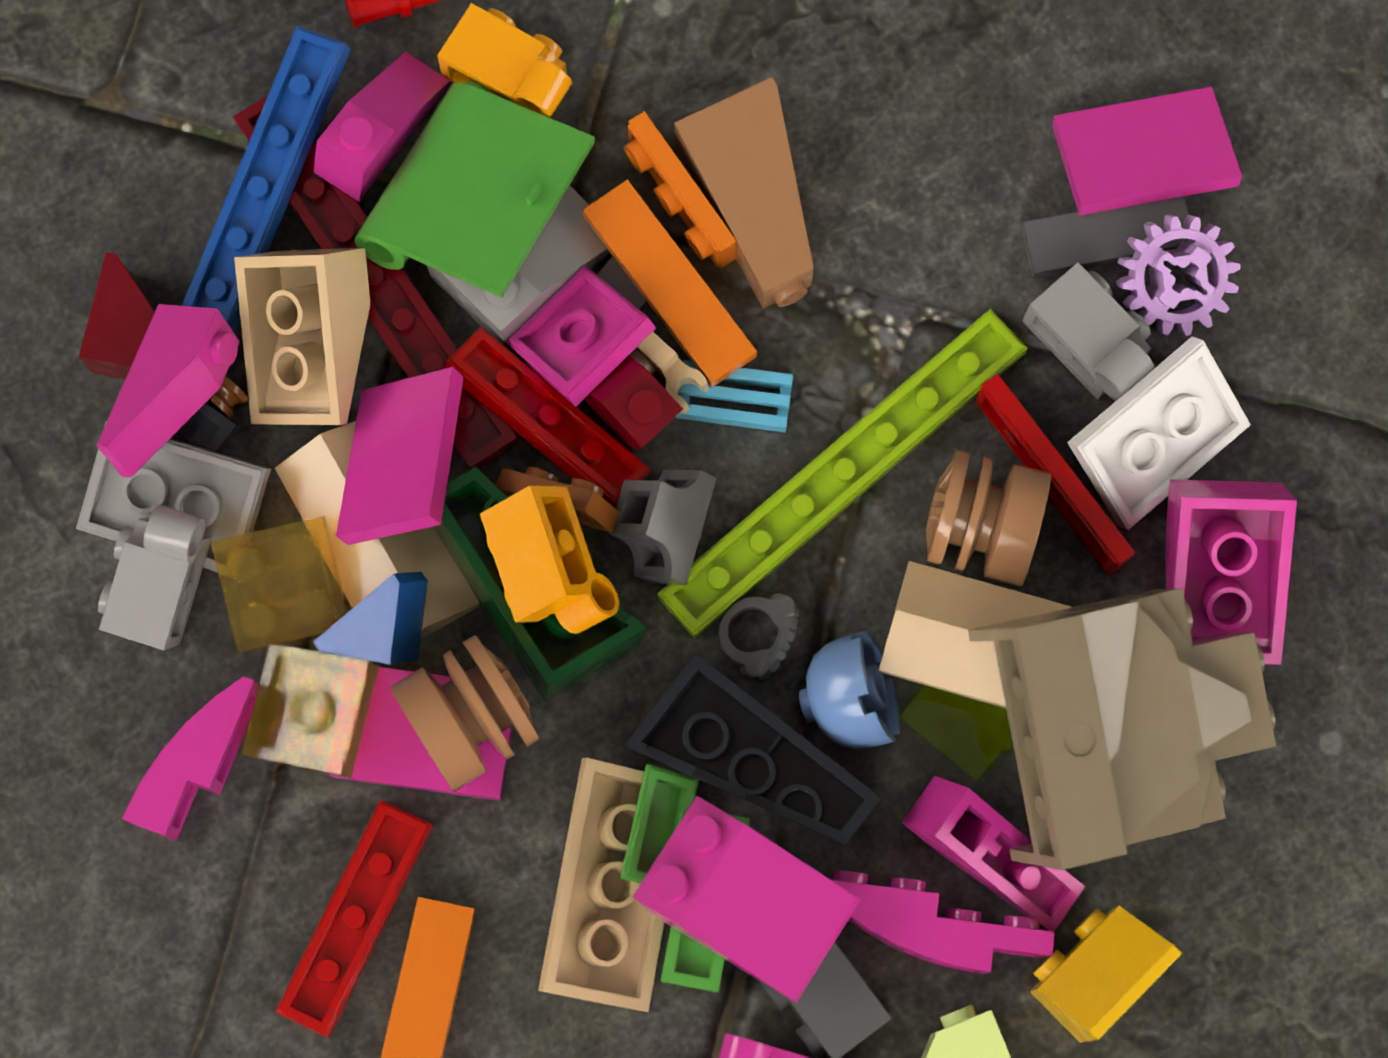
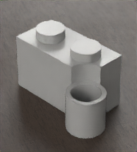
[1022,262,1155,401]
[98,505,212,650]

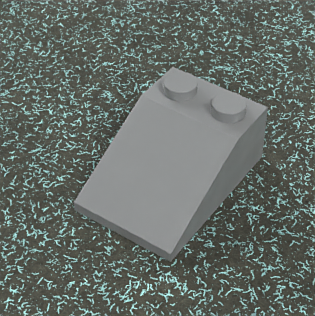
[427,185,610,349]

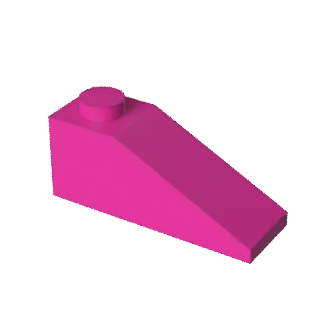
[314,52,451,202]
[97,304,240,477]
[902,776,1085,932]

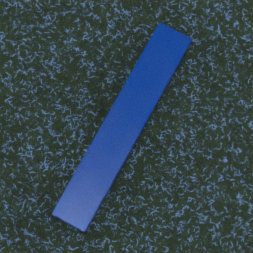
[182,26,351,334]

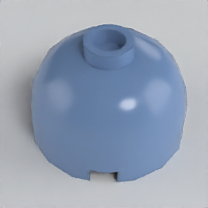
[799,630,901,749]

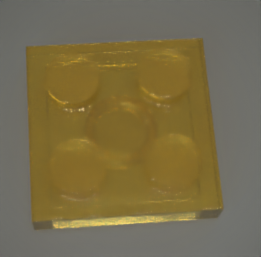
[211,515,348,653]
[241,643,379,778]

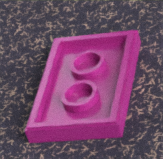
[1052,87,1242,216]
[336,367,464,545]
[329,663,513,801]

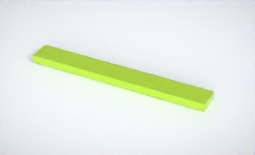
[657,309,1028,639]

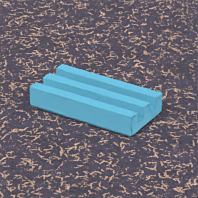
[676,360,793,433]

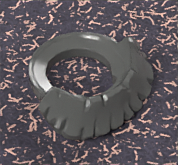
[718,593,800,682]

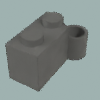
[760,942,892,1058]

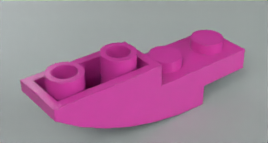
[832,870,1055,975]

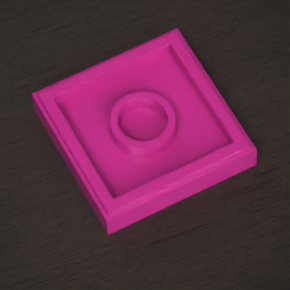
[506,265,656,407]

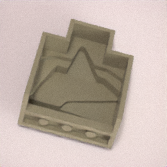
[968,588,1276,870]

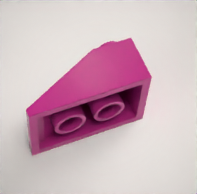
[1165,479,1297,665]
[633,796,860,1003]

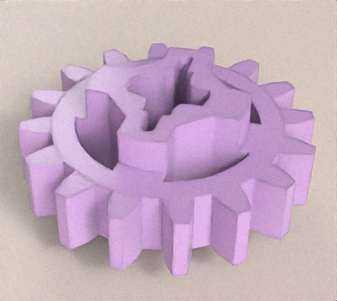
[1116,214,1241,336]

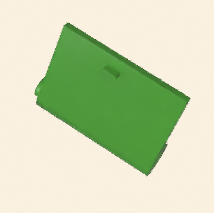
[355,81,595,298]

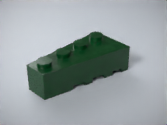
[433,467,647,702]

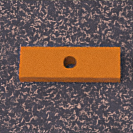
[624,111,737,269]

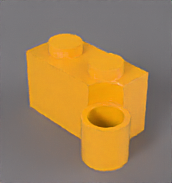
[437,3,572,118]
[480,485,619,634]

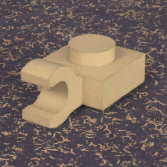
[629,332,709,414]

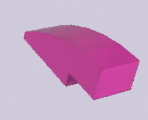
[122,676,264,841]

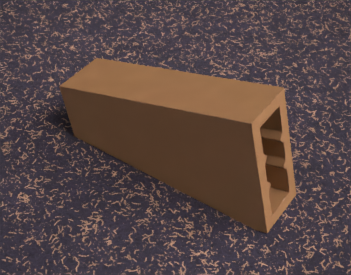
[674,77,814,309]

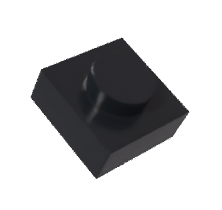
[170,401,241,453]

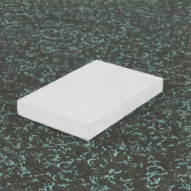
[1067,336,1251,530]

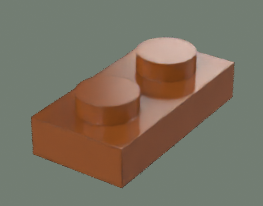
[495,467,620,533]

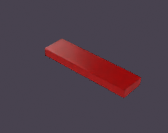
[443,327,652,508]
[975,373,1136,576]
[275,799,434,1038]

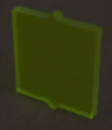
[900,685,1012,781]

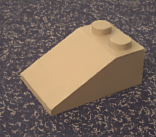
[234,248,370,425]

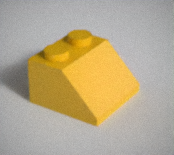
[1029,906,1182,1043]

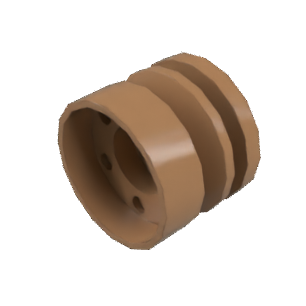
[925,449,1051,589]
[390,635,539,792]

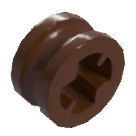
[208,376,249,418]

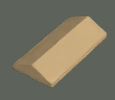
[275,421,481,639]
[878,561,1072,708]
[538,758,664,1012]

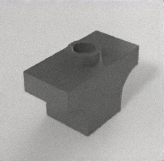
[609,470,716,585]

